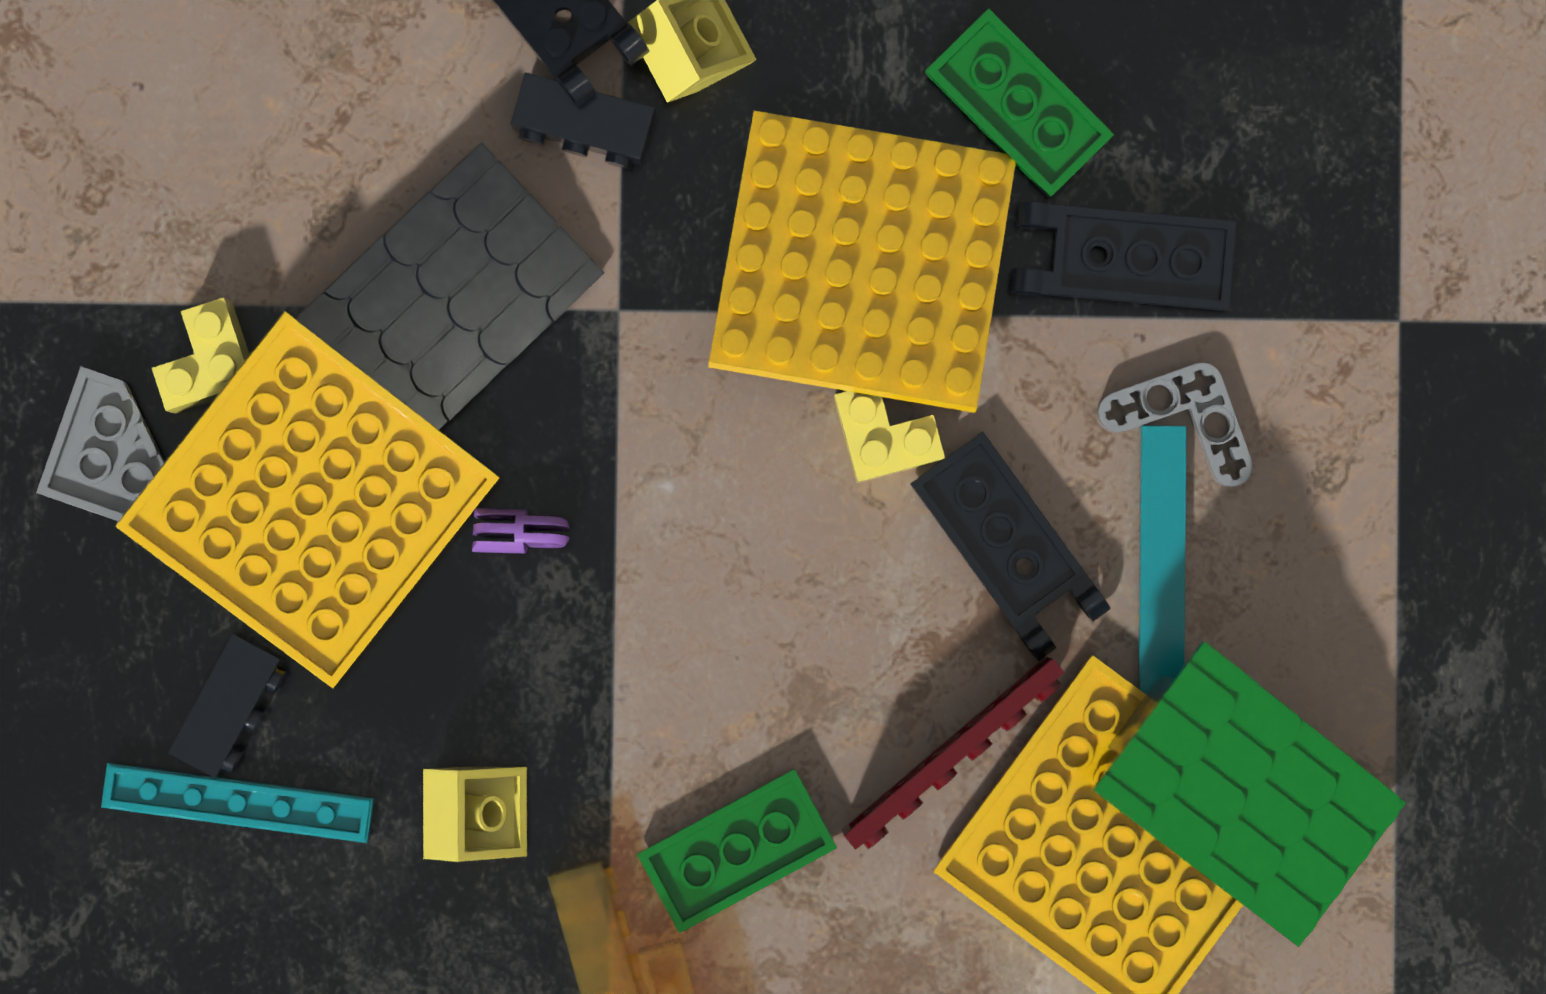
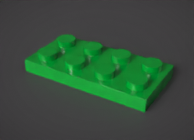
[925,8,1114,199]
[637,768,837,934]

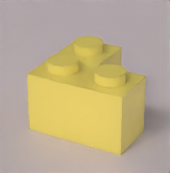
[152,297,249,414]
[834,391,945,483]

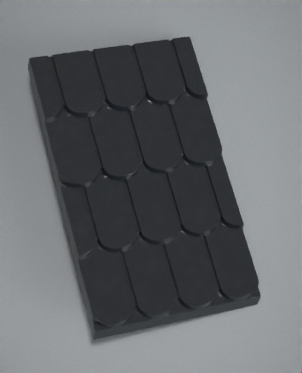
[295,142,604,430]

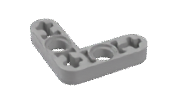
[1096,363,1253,487]

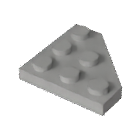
[36,367,165,521]

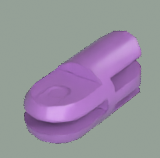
[472,508,570,554]

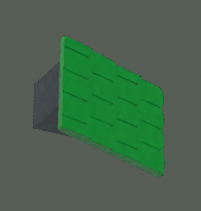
[1092,641,1406,947]

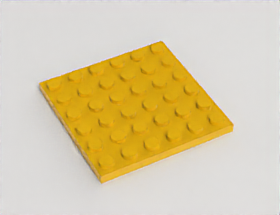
[708,111,1016,413]
[115,311,499,688]
[932,655,1243,994]

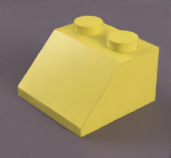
[628,0,756,102]
[423,767,527,862]

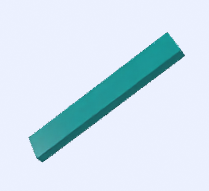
[1138,426,1186,694]
[101,762,375,843]

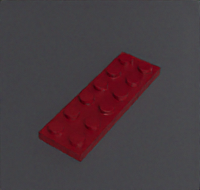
[842,657,1065,850]

